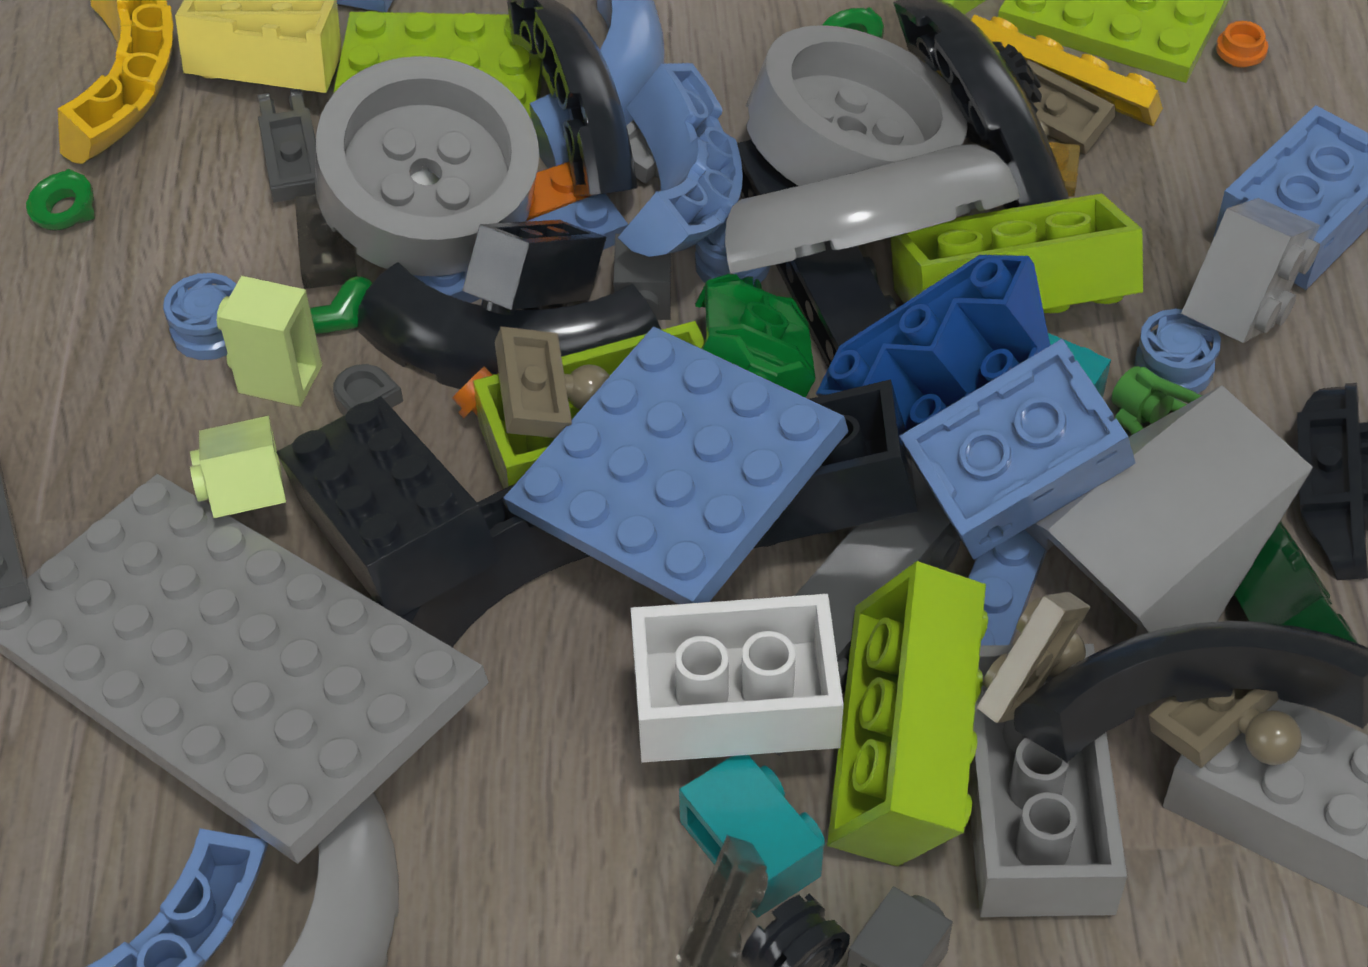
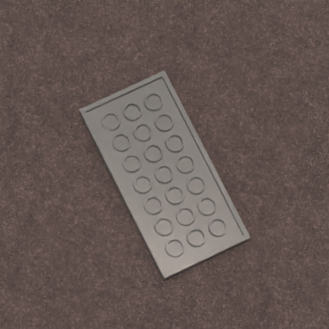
[0,474,489,864]

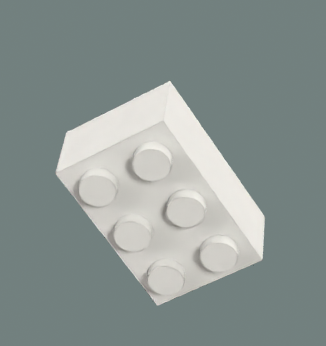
[631,594,844,763]

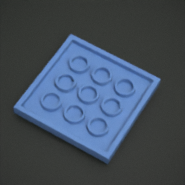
[503,326,848,604]

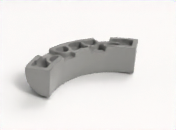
[725,145,1020,274]
[282,792,399,967]

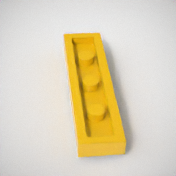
[971,14,1163,126]

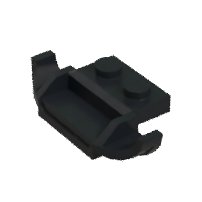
[1297,383,1368,580]

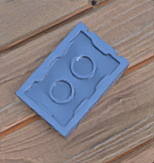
[1213,105,1368,290]
[900,339,1136,560]

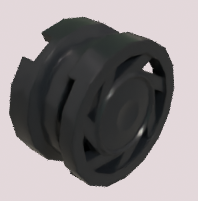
[741,893,850,967]

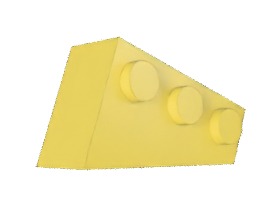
[175,0,342,93]

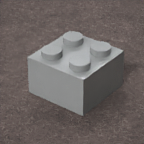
[1181,198,1320,343]

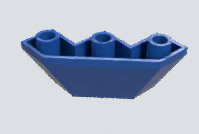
[816,255,1050,432]

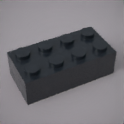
[753,379,918,549]
[276,396,501,617]

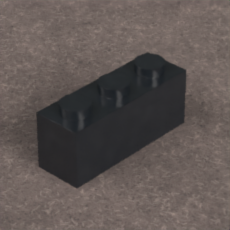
[462,220,607,315]

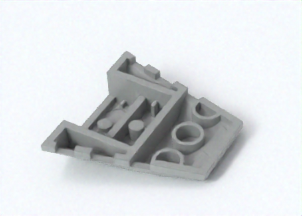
[1025,385,1313,637]

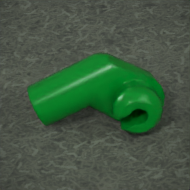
[310,276,372,334]

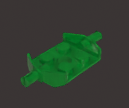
[695,274,816,398]

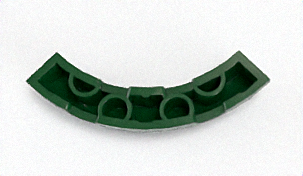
[1234,521,1359,644]

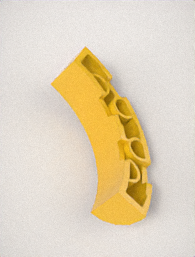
[57,0,173,164]

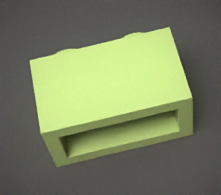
[217,276,322,407]
[190,416,286,518]

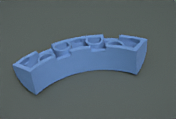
[530,0,665,169]
[618,63,743,257]
[87,828,268,967]

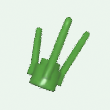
[1111,366,1202,435]

